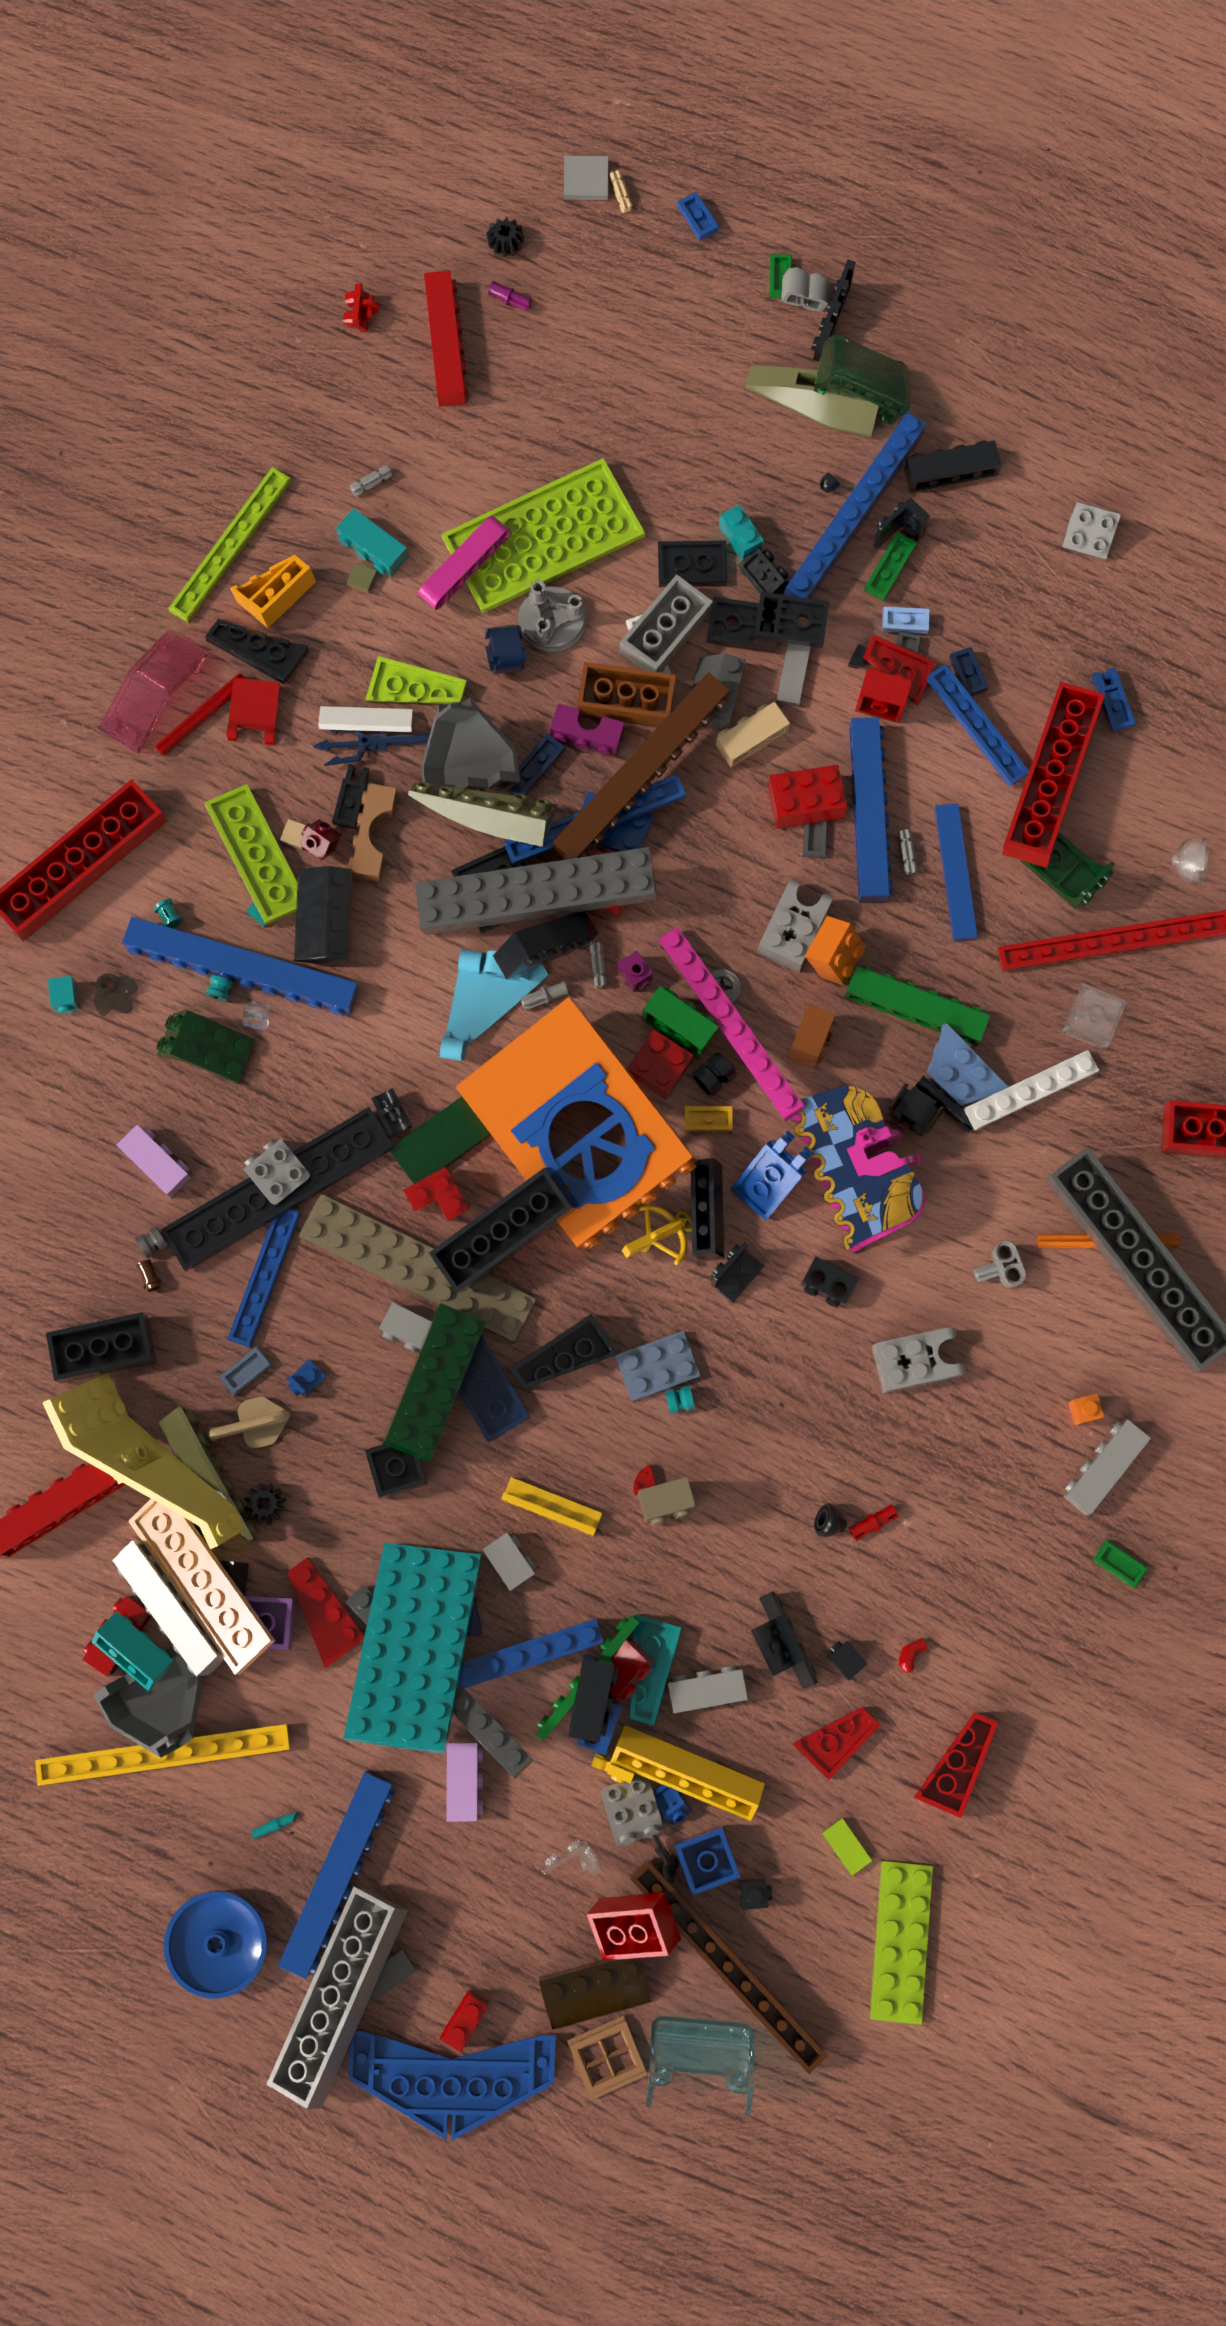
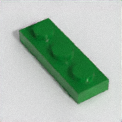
[864,532,917,602]

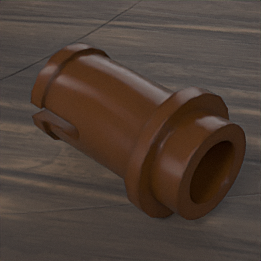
[136,1259,161,1292]

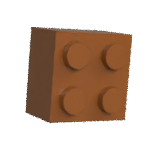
[788,1004,837,1068]

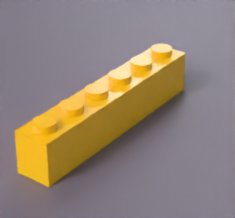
[610,1725,765,1821]

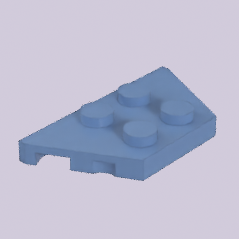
[926,1023,1008,1106]

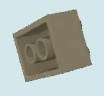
[637,1477,695,1526]

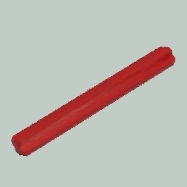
[155,673,246,756]

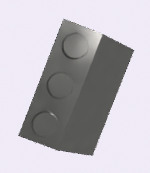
[692,654,746,731]

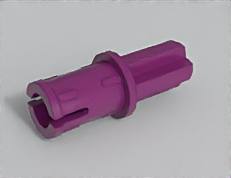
[488,281,532,311]

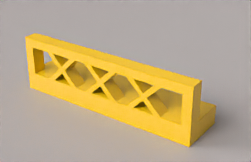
[501,1477,602,1537]

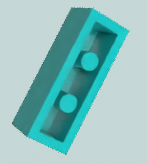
[336,508,408,577]
[92,1611,173,1691]

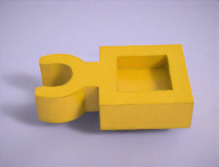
[591,1753,635,1784]

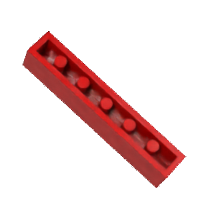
[424,270,469,407]

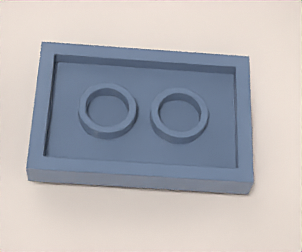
[615,1331,700,1402]

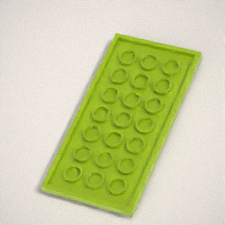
[441,458,645,614]

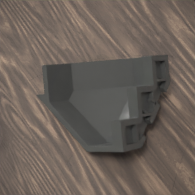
[421,698,520,792]
[93,1646,204,1758]

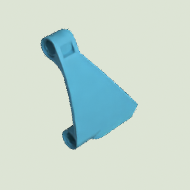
[440,949,549,1062]

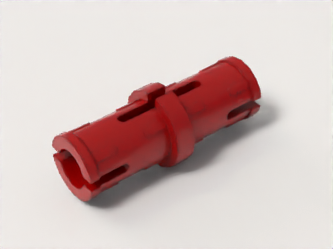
[848,1504,899,1541]

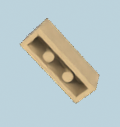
[716,702,790,768]

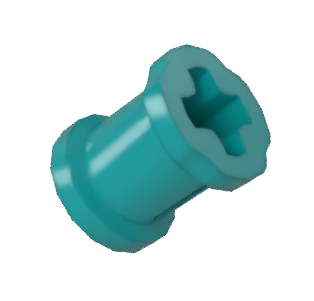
[153,898,184,928]

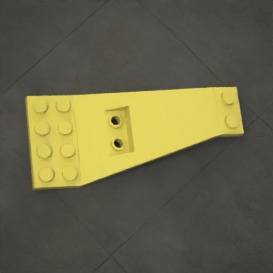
[43,1373,245,1549]

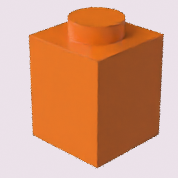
[1068,1394,1104,1426]

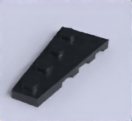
[811,259,856,362]
[205,619,309,684]

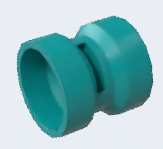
[665,1385,695,1414]

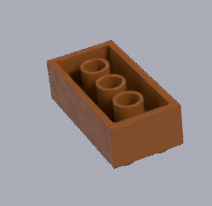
[577,662,676,727]

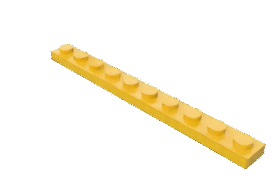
[35,1724,290,1786]

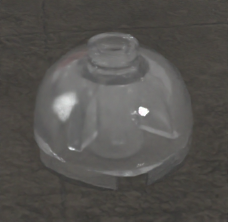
[1172,838,1209,884]

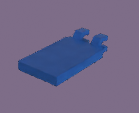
[730,1131,813,1221]

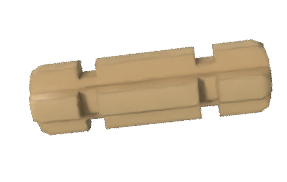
[610,170,633,213]

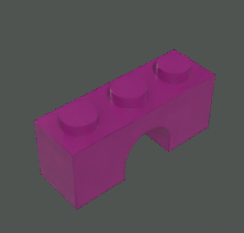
[550,703,625,756]

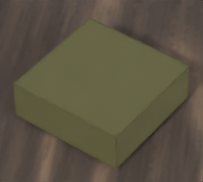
[347,563,377,593]

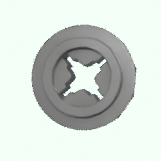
[711,969,741,1003]

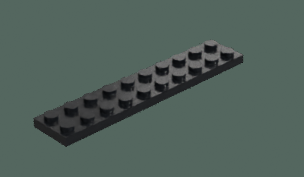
[161,1107,394,1272]

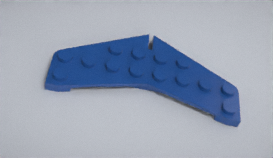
[348,2029,556,2140]

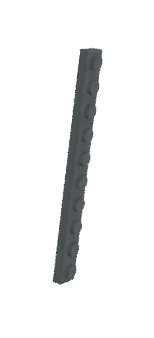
[345,1585,533,1779]

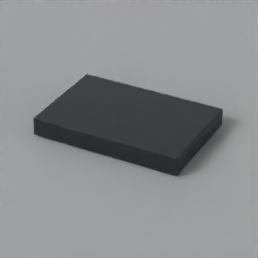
[658,540,727,587]

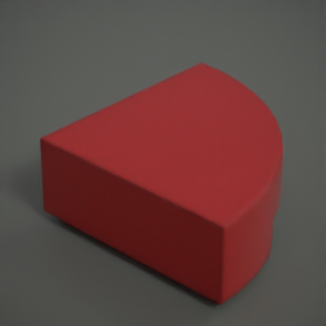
[633,1465,657,1495]

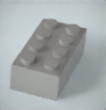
[619,574,713,673]

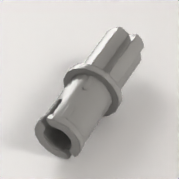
[521,981,569,1010]

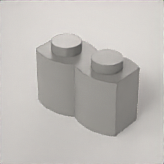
[781,267,830,311]

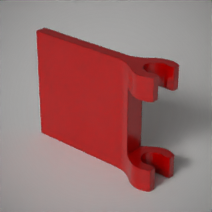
[226,678,280,746]

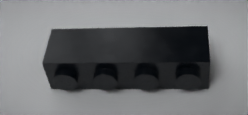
[904,440,1001,493]
[690,1158,724,1260]

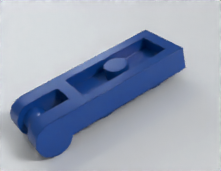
[1091,667,1136,733]

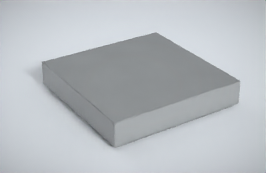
[564,155,608,200]

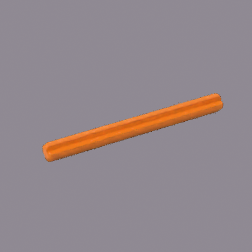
[1037,1233,1181,1248]

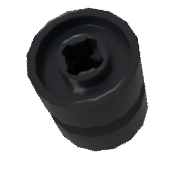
[692,1052,737,1097]

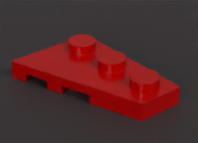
[863,634,936,705]
[792,1707,880,1780]

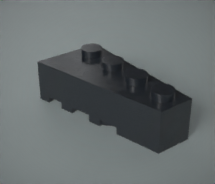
[493,911,598,980]
[509,1314,619,1389]

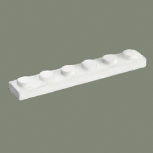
[964,1050,1099,1130]

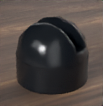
[820,472,840,493]

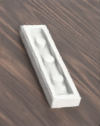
[318,706,413,732]

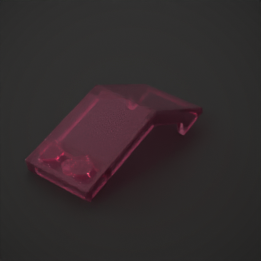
[98,631,207,753]

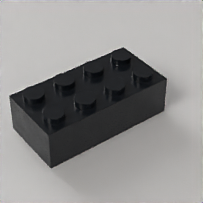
[46,1312,157,1384]

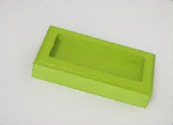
[821,1818,872,1876]

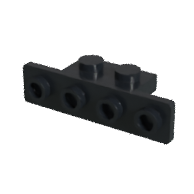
[751,1591,818,1689]

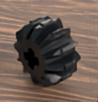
[486,216,524,258]
[244,1483,287,1525]

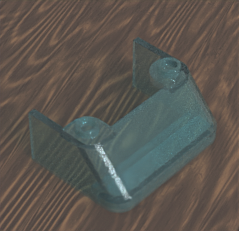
[646,2016,754,2116]

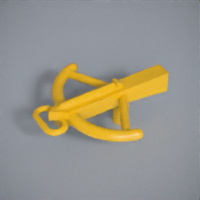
[622,1204,692,1265]

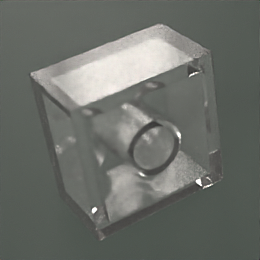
[1061,983,1127,1050]

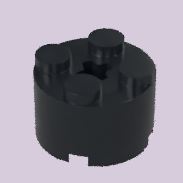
[888,1084,944,1136]

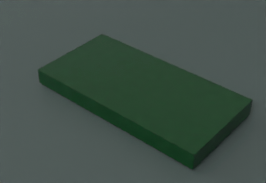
[389,1096,491,1184]

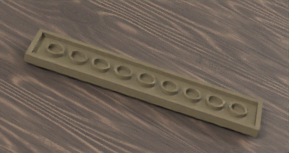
[299,1194,536,1343]

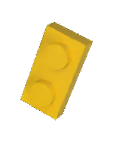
[684,1106,733,1132]

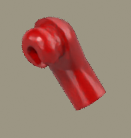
[898,1638,928,1673]

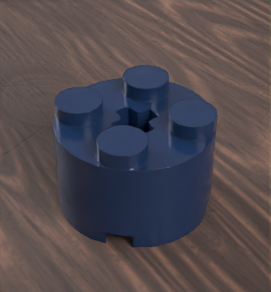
[485,624,527,675]

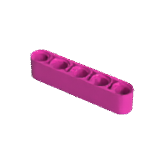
[418,515,511,610]

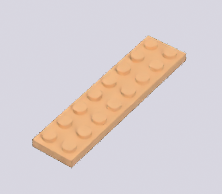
[128,1499,275,1675]

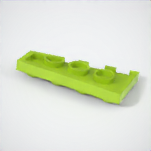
[365,656,467,704]

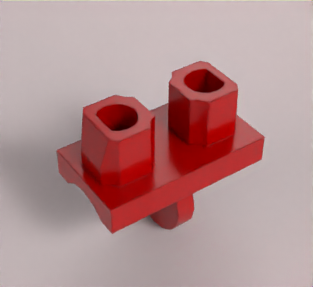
[343,283,380,332]

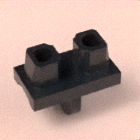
[371,1088,412,1137]

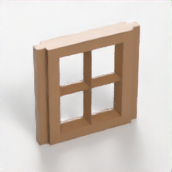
[567,2015,648,2100]

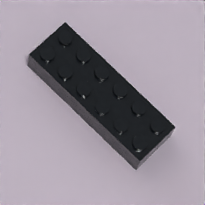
[429,1167,579,1293]

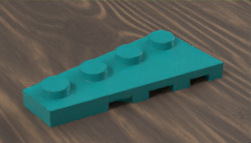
[630,1614,683,1726]

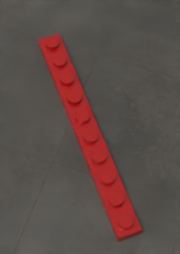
[997,910,1226,972]

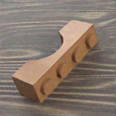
[348,783,398,883]

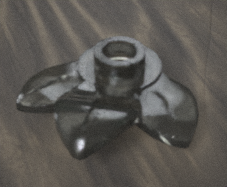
[94,973,138,1017]
[653,1835,679,1883]

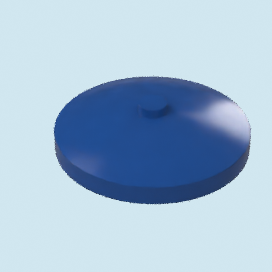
[164,1890,268,1999]

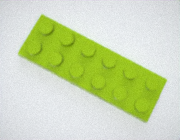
[204,784,297,925]
[870,1860,933,2025]

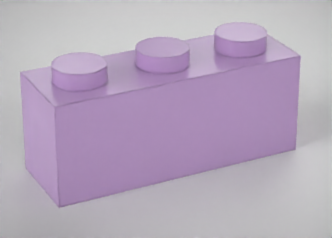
[117,1125,191,1198]
[446,1742,483,1822]

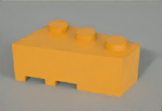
[230,554,316,628]

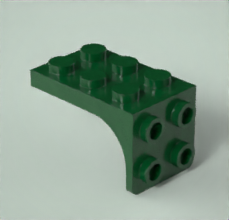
[1020,832,1115,910]
[156,1010,256,1084]

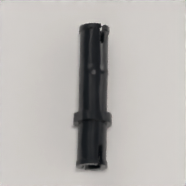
[914,1075,973,1133]

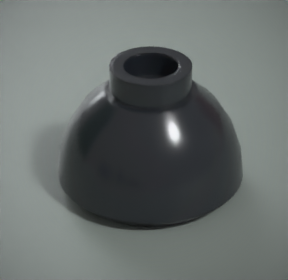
[814,1503,847,1537]

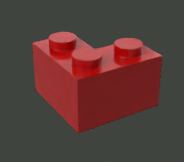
[403,1167,469,1221]

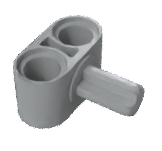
[973,1241,1026,1289]

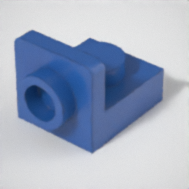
[286,1359,327,1398]
[653,1785,692,1825]

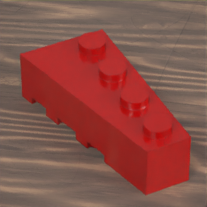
[914,1712,998,1818]

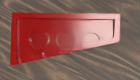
[287,1557,365,1668]

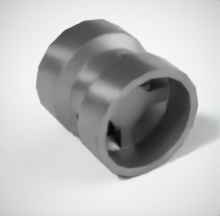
[135,1226,169,1258]

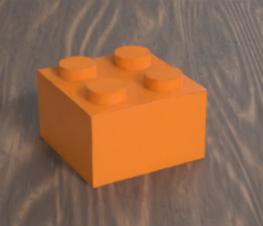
[805,916,866,985]

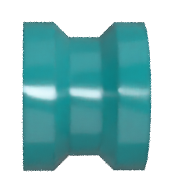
[205,975,234,1002]

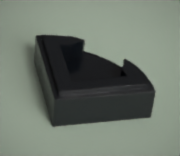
[848,644,871,669]

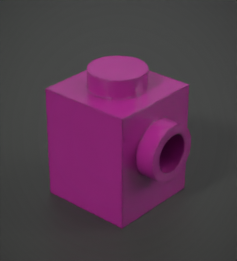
[617,951,653,992]

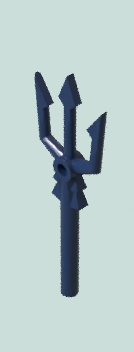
[313,729,430,766]

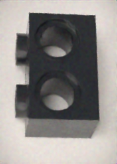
[800,1256,858,1308]

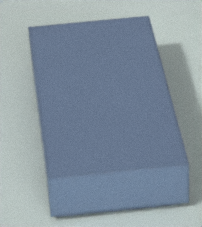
[219,1346,273,1396]

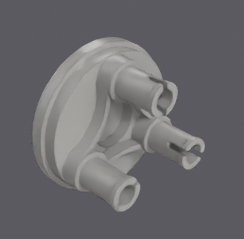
[518,580,587,653]

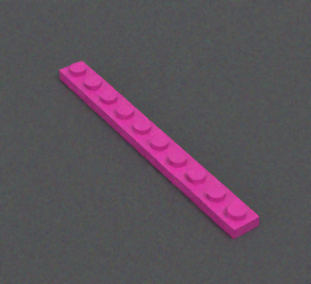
[658,927,805,1122]

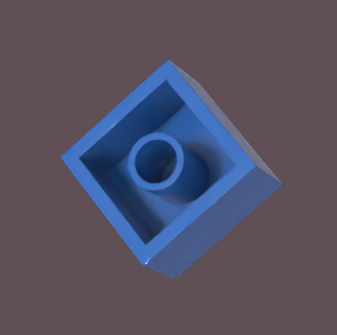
[674,1825,740,1896]

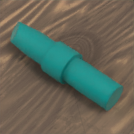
[251,1812,298,1840]

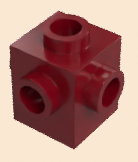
[299,819,341,860]

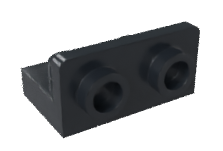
[737,547,790,594]

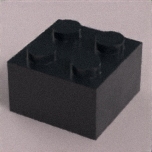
[365,1444,428,1499]

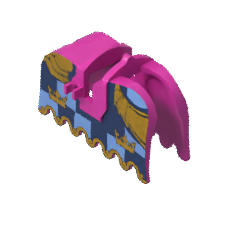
[792,1086,925,1253]

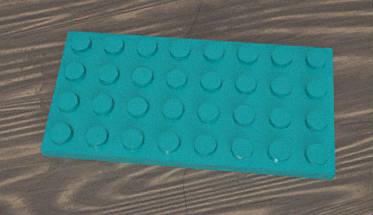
[343,1543,482,1754]

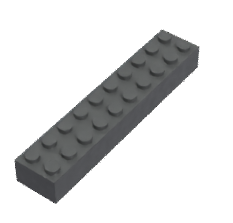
[415,847,658,935]
[1045,1147,1226,1372]

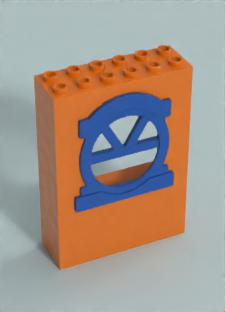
[456,997,698,1249]

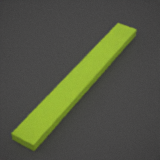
[168,467,292,623]

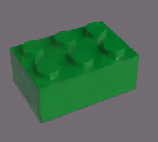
[642,986,718,1061]

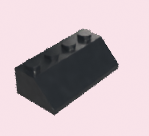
[294,866,352,967]

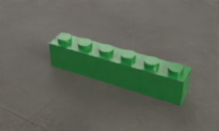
[844,966,990,1047]

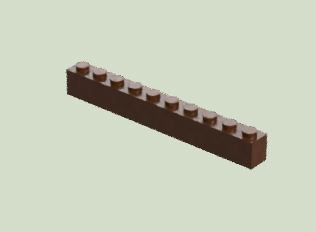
[553,672,729,860]
[630,1859,827,2074]

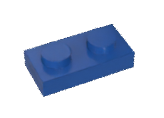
[677,192,719,241]

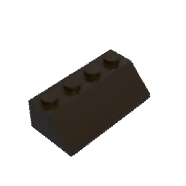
[539,1958,651,2030]

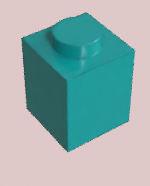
[48,976,79,1014]

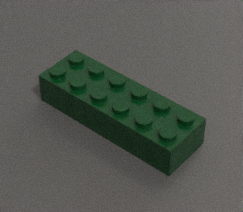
[382,1303,486,1462]

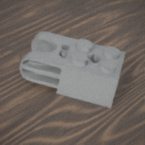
[756,878,833,973]
[872,1327,967,1394]

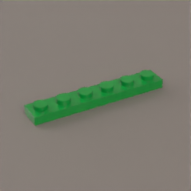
[536,1615,640,1741]

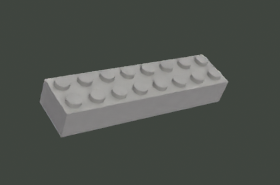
[266,1887,408,2109]

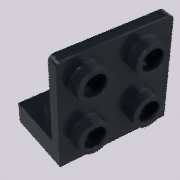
[874,497,930,549]
[711,1242,764,1304]

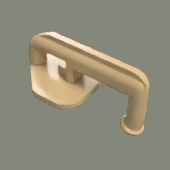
[206,1397,290,1448]

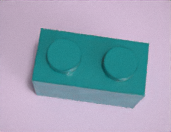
[719,504,764,561]

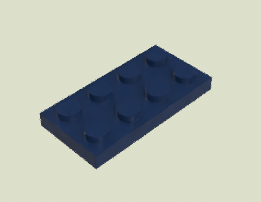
[458,1334,530,1443]

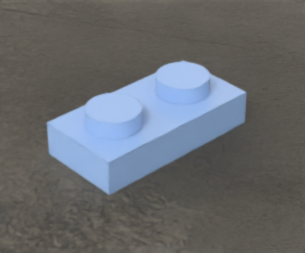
[882,607,929,634]

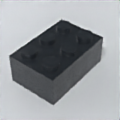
[569,1654,618,1743]

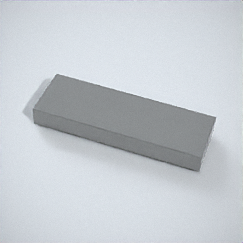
[776,643,811,707]

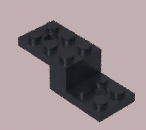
[707,592,829,653]

